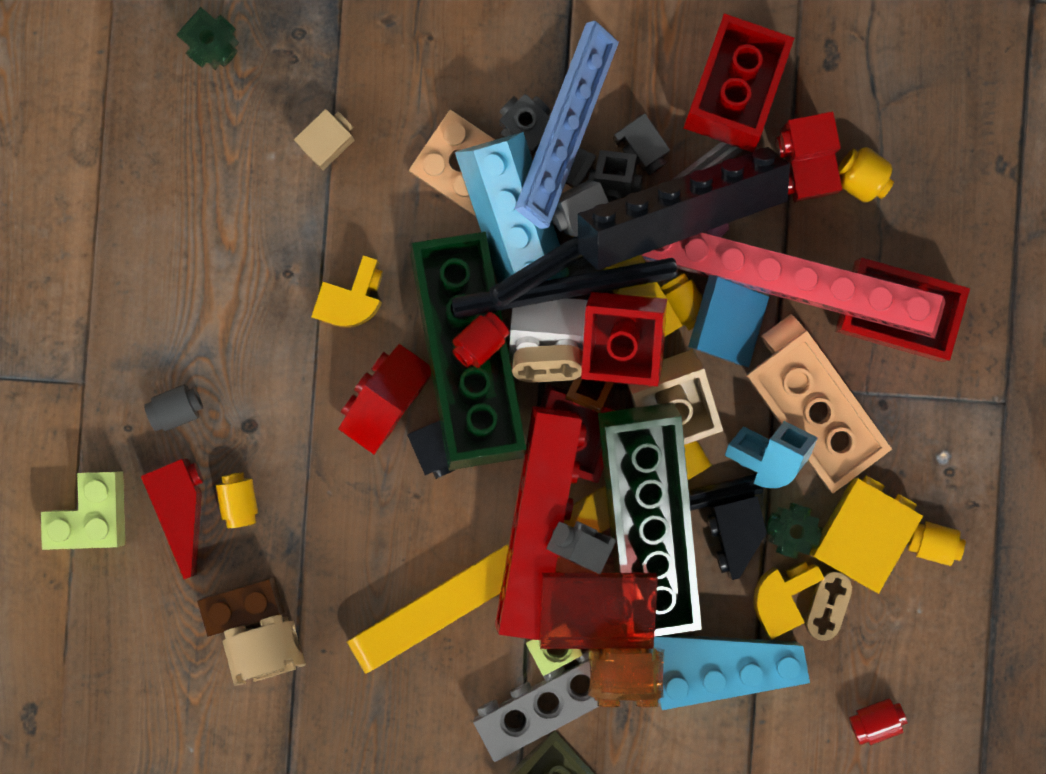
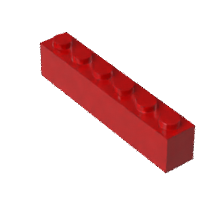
[495,406,586,641]

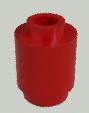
[453,312,510,368]
[849,698,908,746]

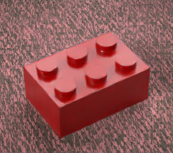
[683,13,795,152]
[835,257,970,362]

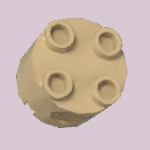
[222,615,306,686]

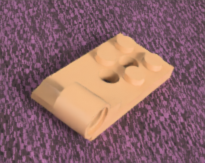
[409,109,572,224]
[746,314,892,494]

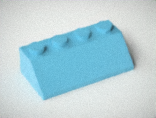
[455,132,569,283]

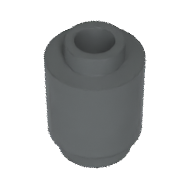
[144,384,203,431]

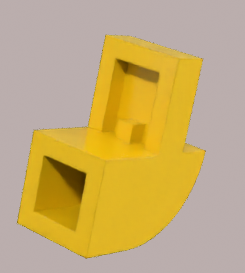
[311,255,383,328]
[753,561,825,640]

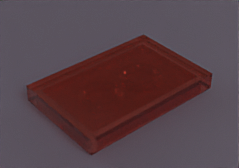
[539,573,658,649]

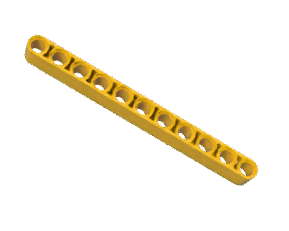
[346,441,712,674]

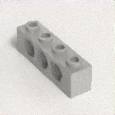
[473,647,627,762]

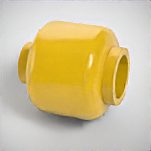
[838,147,894,202]

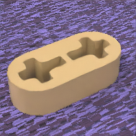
[512,345,583,383]
[805,571,852,641]

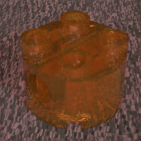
[588,645,665,707]

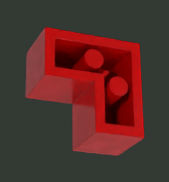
[775,111,842,203]
[338,344,431,455]

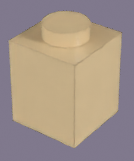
[294,109,355,171]

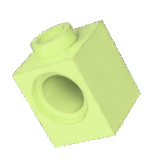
[525,619,585,676]

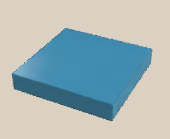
[688,275,769,368]

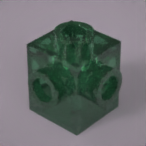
[176,7,239,70]
[766,503,823,559]

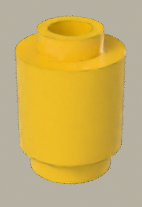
[660,273,703,331]
[215,472,258,528]
[908,521,966,566]

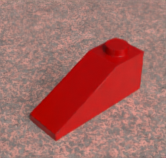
[141,458,204,580]

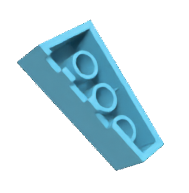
[647,634,810,710]

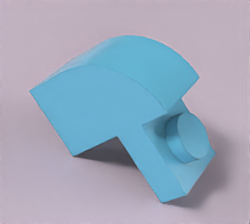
[725,421,818,488]

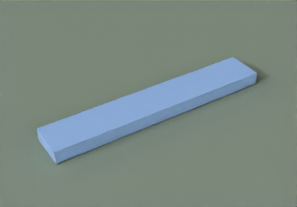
[514,21,619,229]

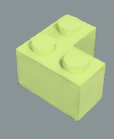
[41,471,125,550]

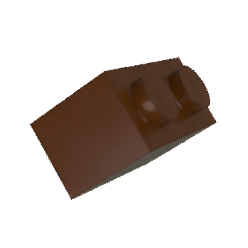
[197,576,285,637]

